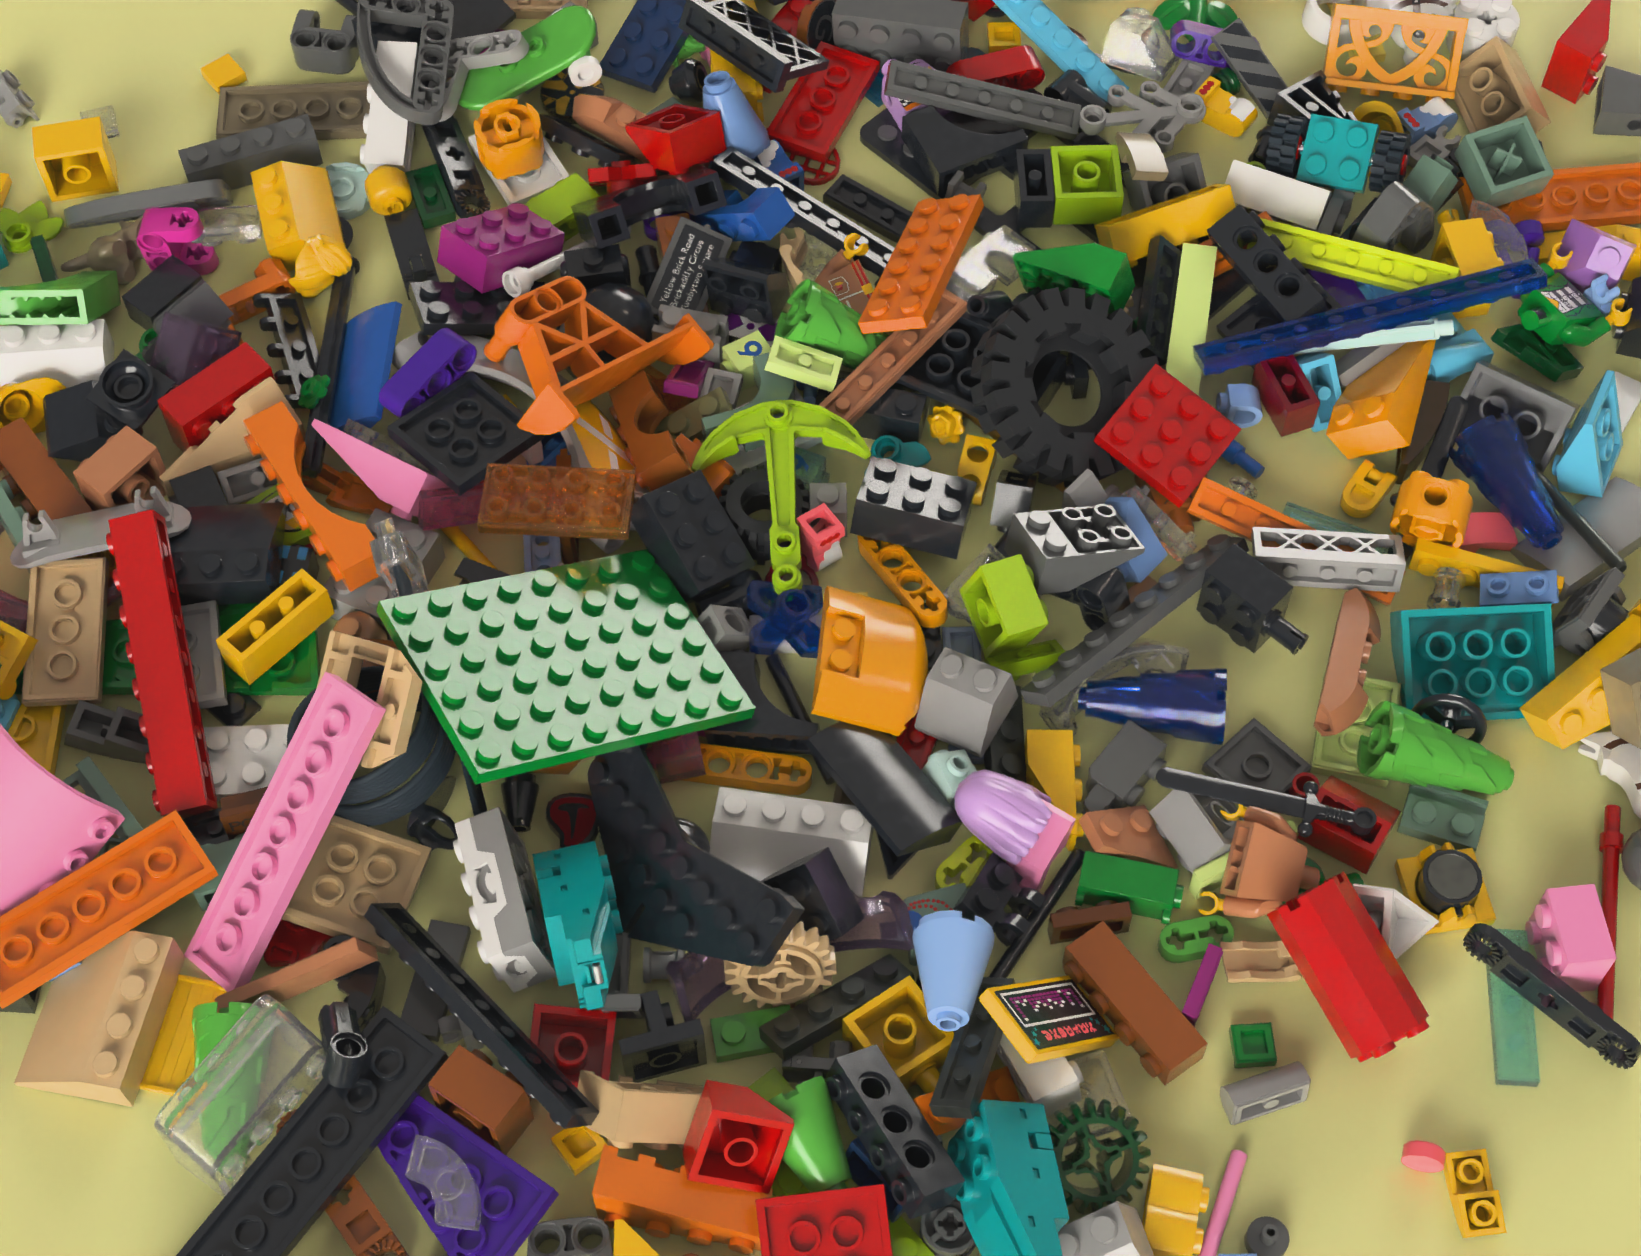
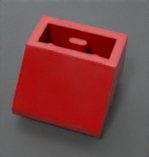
[1297,775,1401,875]

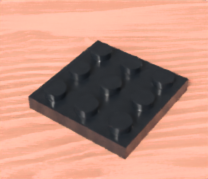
[387,371,544,496]

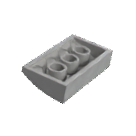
[1510,477,1641,602]

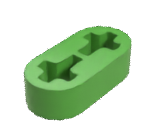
[1158,915,1234,963]

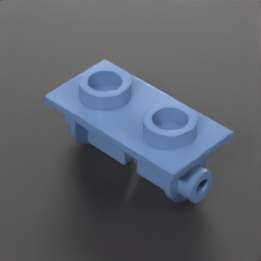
[1479,570,1559,607]

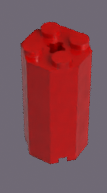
[1267,871,1430,1063]

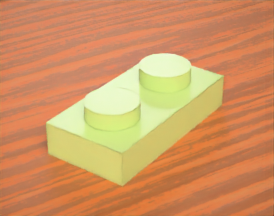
[764,335,843,392]

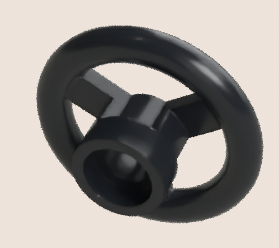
[1412,693,1487,744]

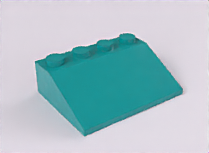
[1390,603,1555,722]

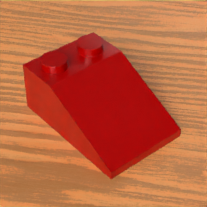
[1541,0,1611,104]

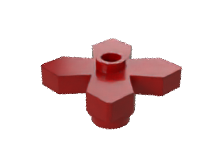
[588,160,657,194]

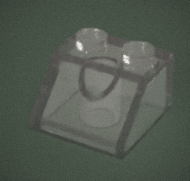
[1100,7,1180,82]

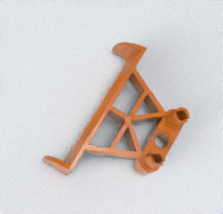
[483,276,714,435]

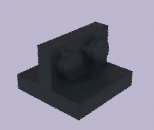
[619,990,707,1083]

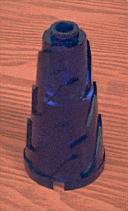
[1449,413,1564,550]
[1078,668,1227,745]

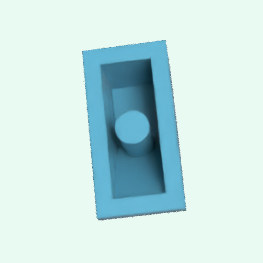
[1295,352,1342,432]

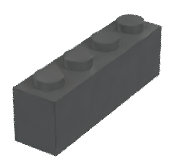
[178,114,323,190]

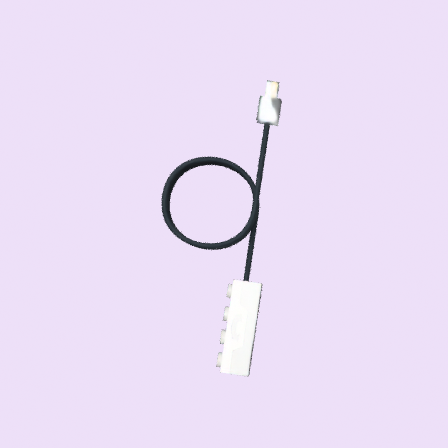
[287,517,557,993]

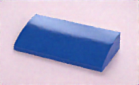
[329,301,402,439]

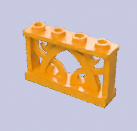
[1323,3,1469,102]

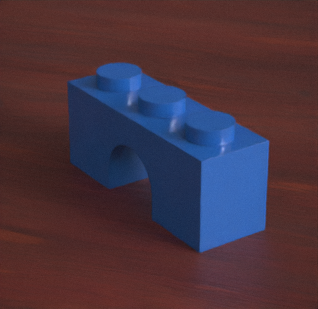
[692,187,795,242]

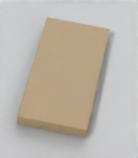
[21,557,109,707]

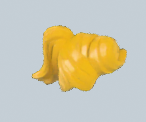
[288,233,352,299]

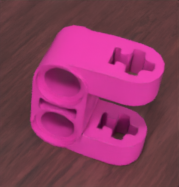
[136,207,219,275]

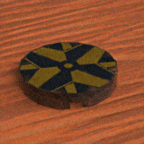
[540,68,605,124]

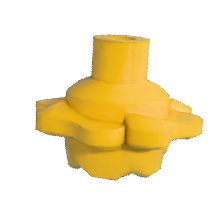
[927,405,965,445]

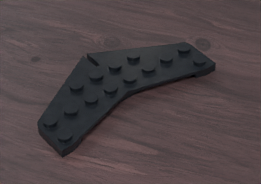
[588,743,805,967]

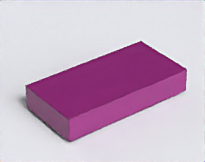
[663,359,715,399]
[1182,943,1223,1027]

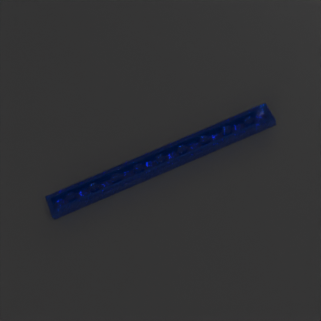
[1193,258,1547,376]

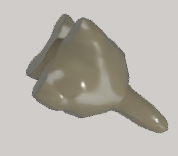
[61,216,144,285]

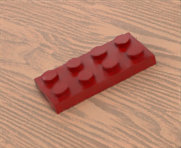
[767,41,880,163]

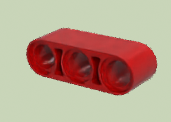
[946,45,1045,91]

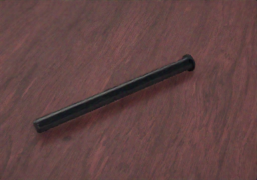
[302,256,360,478]

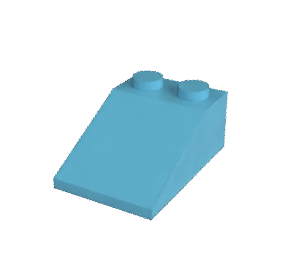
[1552,370,1623,497]

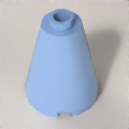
[912,910,995,1032]

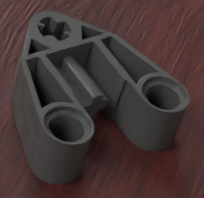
[1351,181,1434,254]

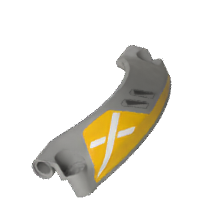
[392,331,651,554]

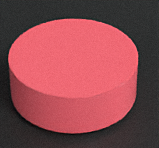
[1401,1140,1446,1173]

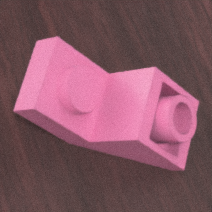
[1006,799,1076,892]

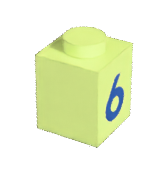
[720,330,771,392]

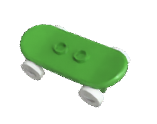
[451,5,602,111]

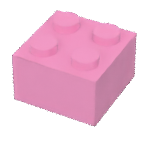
[1525,884,1617,992]

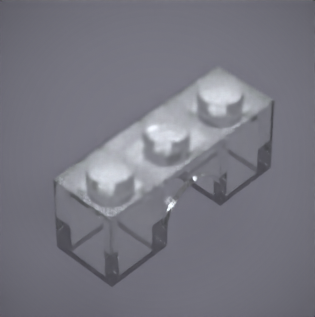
[946,225,1036,315]

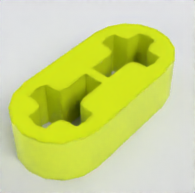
[935,835,997,890]

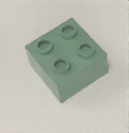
[1454,115,1554,212]

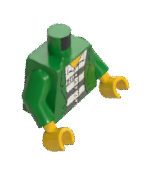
[1517,242,1633,347]

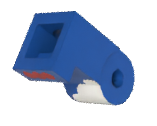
[752,139,804,191]

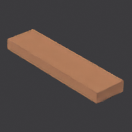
[214,937,379,1012]

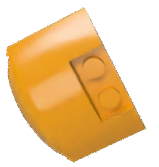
[811,586,928,736]

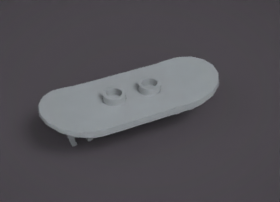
[10,486,192,569]

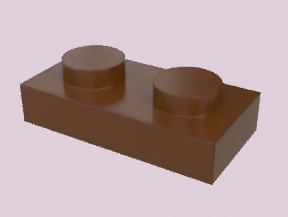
[1047,900,1132,944]

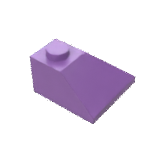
[1554,218,1637,294]

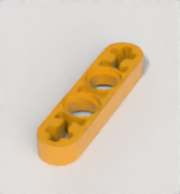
[857,535,948,628]
[664,741,812,795]

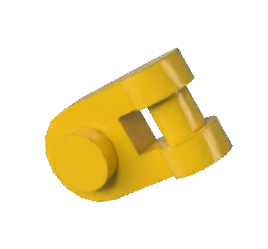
[1340,459,1398,518]

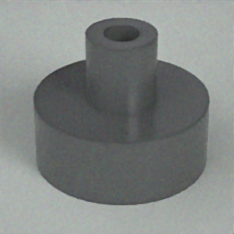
[1244,1216,1290,1256]

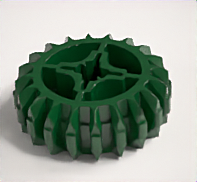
[1048,1098,1151,1214]

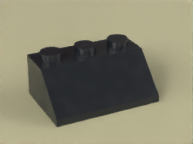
[815,370,931,443]

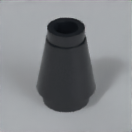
[967,290,1012,324]
[501,773,540,832]

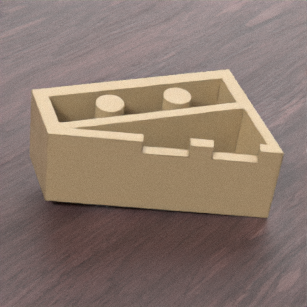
[577,1070,704,1150]

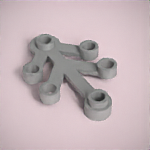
[1079,81,1206,152]

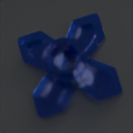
[746,580,823,658]

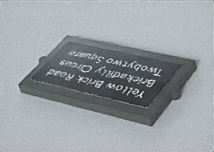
[646,216,733,316]

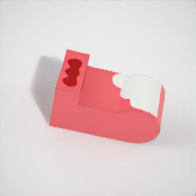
[796,503,845,572]

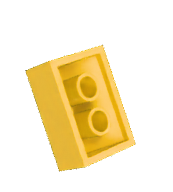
[250,161,346,271]

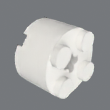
[1446,0,1520,59]

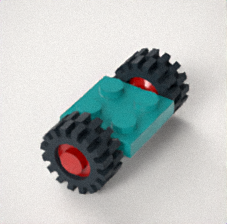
[1266,114,1411,194]

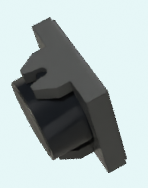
[1552,567,1629,656]

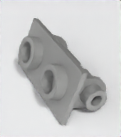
[0,69,39,128]

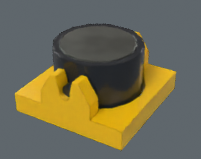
[1394,842,1496,935]

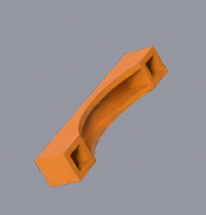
[243,401,390,592]

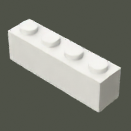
[360,41,419,174]

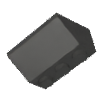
[1459,360,1580,473]

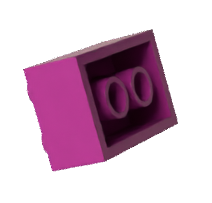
[437,203,565,294]

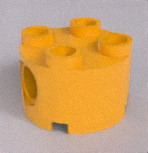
[474,98,545,180]
[1390,471,1473,548]

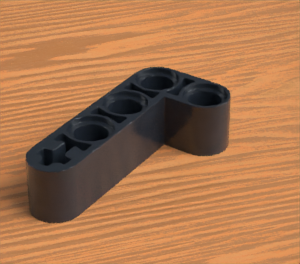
[986,529,1131,631]

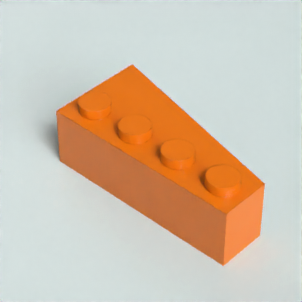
[592,1144,773,1254]

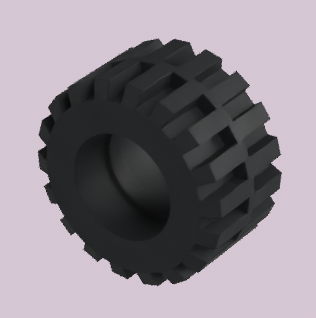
[719,465,810,565]

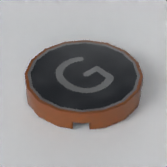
[796,0,836,50]

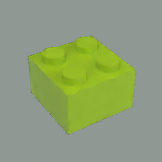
[1050,145,1124,225]
[959,554,1049,658]

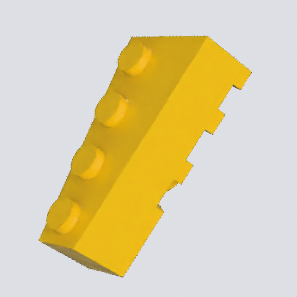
[1519,614,1641,749]

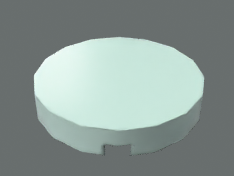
[326,162,371,220]

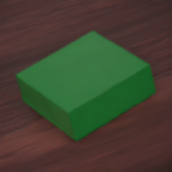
[1229,1022,1277,1068]

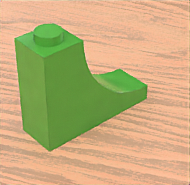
[0,270,121,325]

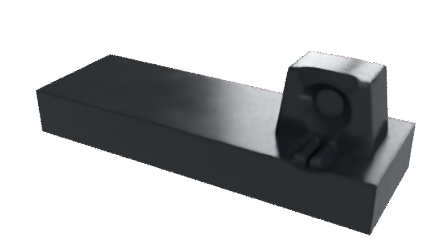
[384,208,439,300]

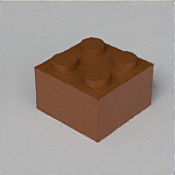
[428,1044,534,1155]

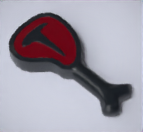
[546,793,600,848]

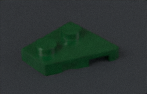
[1490,323,1584,382]

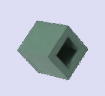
[1403,154,1458,215]

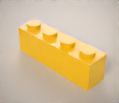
[1095,184,1235,268]

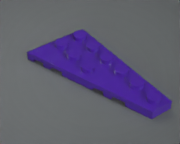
[377,1095,559,1256]

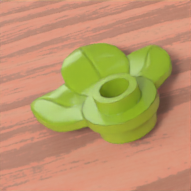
[0,201,64,253]

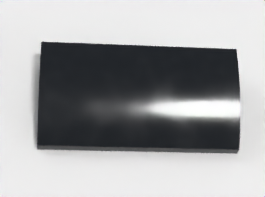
[805,721,962,857]

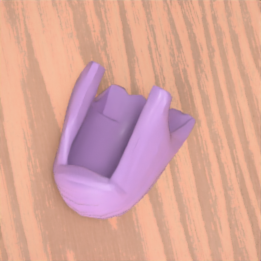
[954,769,1052,865]

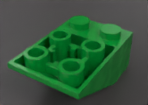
[1012,243,1135,314]

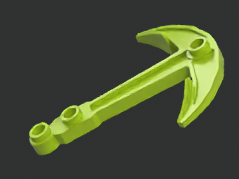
[691,400,871,598]

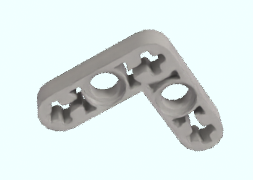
[424,29,529,122]

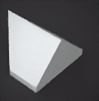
[1352,883,1440,959]

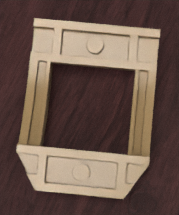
[316,630,423,769]

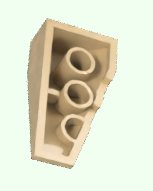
[159,376,306,497]

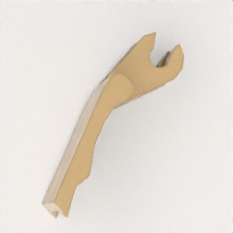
[779,227,808,290]
[1219,940,1302,983]

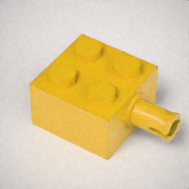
[1430,209,1504,319]
[842,975,954,1094]

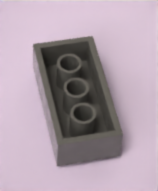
[832,0,969,72]

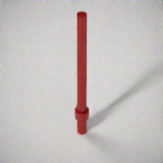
[1597,805,1624,1019]

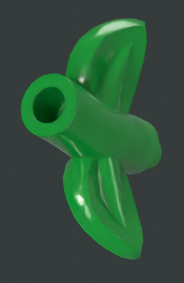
[1150,0,1238,42]

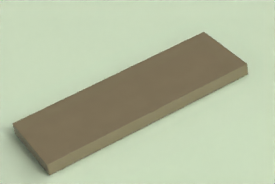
[216,81,416,140]

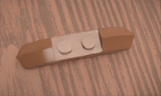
[572,95,710,174]
[1314,587,1381,736]

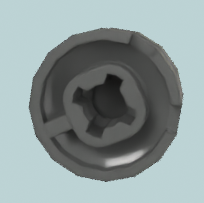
[919,1198,976,1256]

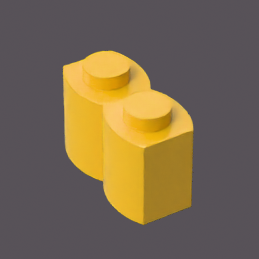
[1142,1164,1210,1256]

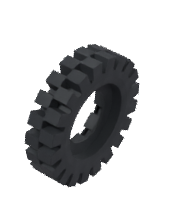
[971,287,1159,488]

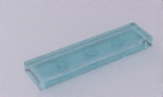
[1484,929,1540,1087]

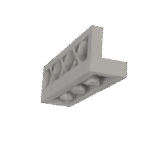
[1251,527,1406,592]

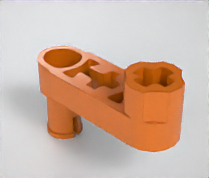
[216,257,296,354]

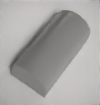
[217,458,279,505]
[1220,1061,1311,1125]

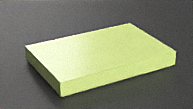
[1310,670,1401,788]

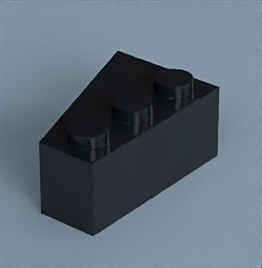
[1267,70,1358,130]

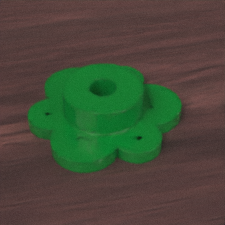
[299,374,331,409]

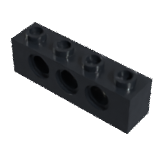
[1207,204,1329,334]
[824,1044,965,1220]

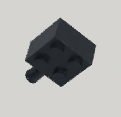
[1196,543,1309,655]

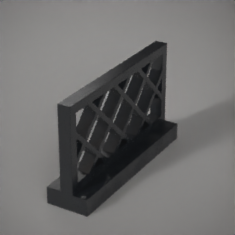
[678,0,830,93]

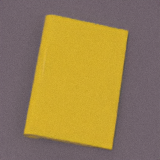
[139,974,227,1100]

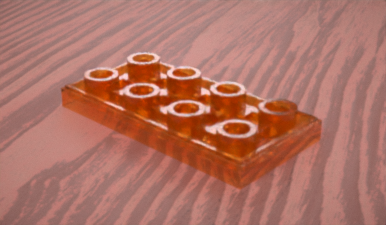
[477,463,637,540]

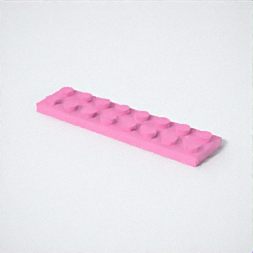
[184,672,386,992]

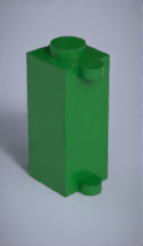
[1074,850,1184,925]

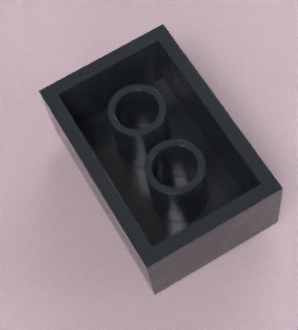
[850,456,977,560]
[626,470,756,605]

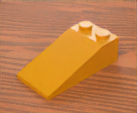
[1326,340,1436,460]

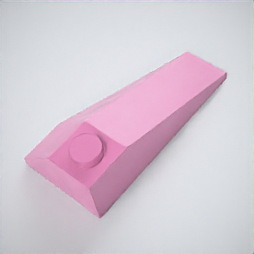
[311,418,459,521]

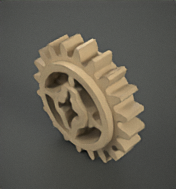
[723,921,837,1008]

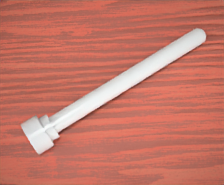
[502,226,631,298]

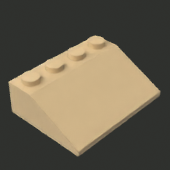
[14,931,185,1107]

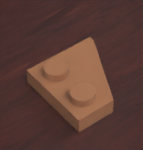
[1079,805,1178,869]

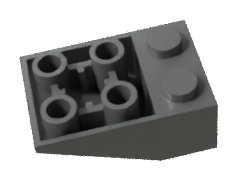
[1004,504,1145,595]

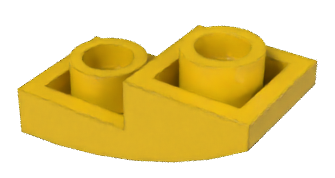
[1443,1148,1507,1238]

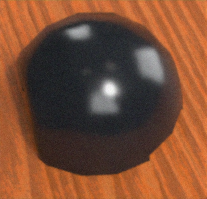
[584,282,655,362]

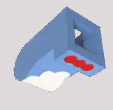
[1397,97,1458,146]

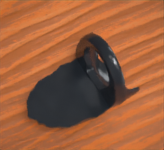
[406,776,458,851]

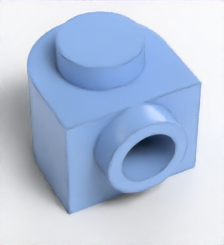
[1216,383,1263,428]

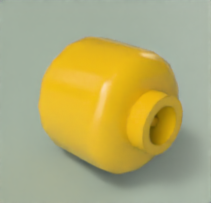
[365,165,412,216]

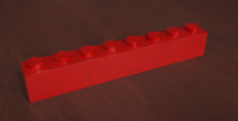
[106,509,218,819]

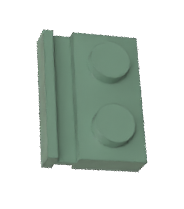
[1397,784,1489,853]

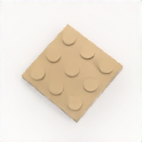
[281,815,432,955]

